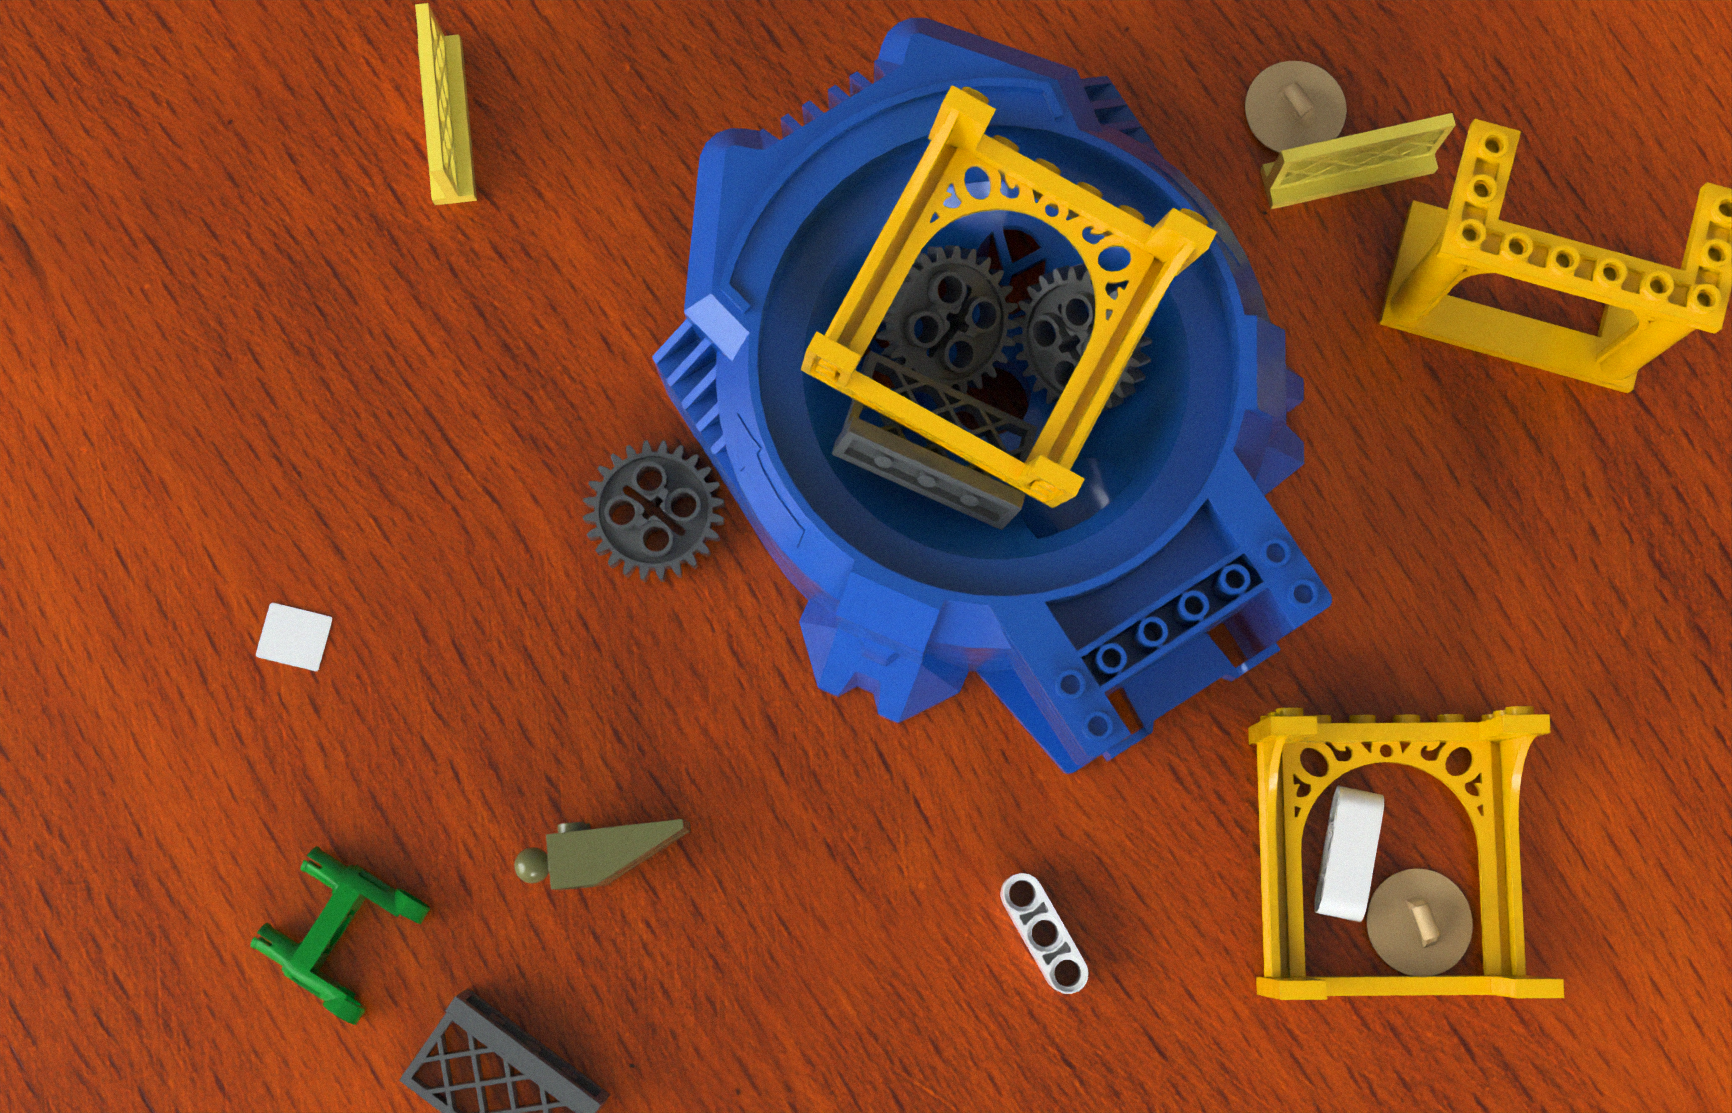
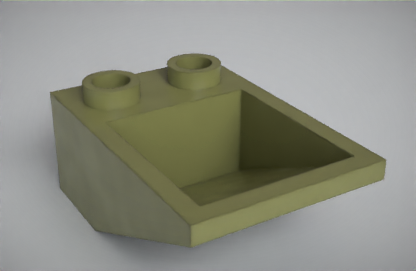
[514,819,691,890]

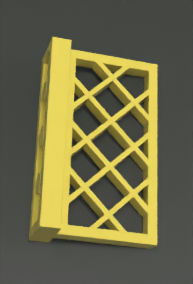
[415,3,477,205]
[1260,113,1456,210]

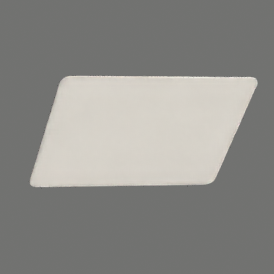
[256,603,332,671]

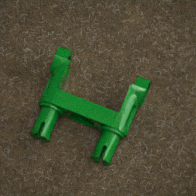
[250,846,431,1025]

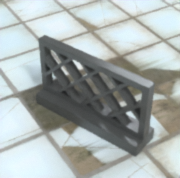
[832,351,1037,530]
[399,988,611,1113]

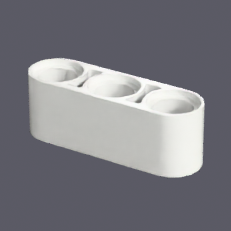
[1314,786,1384,922]
[1000,873,1088,994]

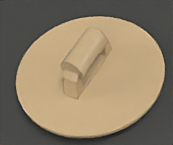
[1245,61,1347,153]
[1366,869,1473,976]

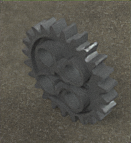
[876,245,1019,394]
[1012,263,1152,412]
[583,440,725,582]

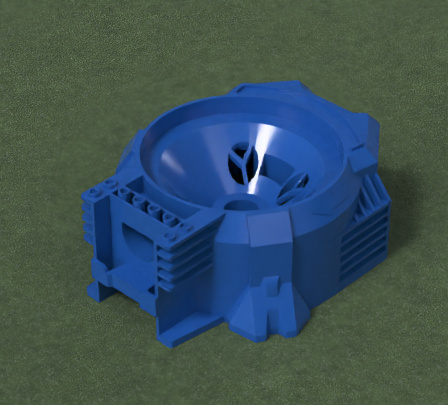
[652,17,1332,774]

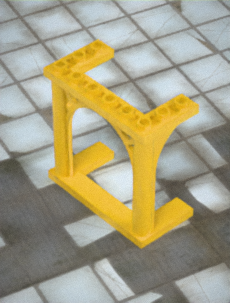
[801,85,1217,508]
[1378,119,1732,393]
[1248,706,1564,1000]

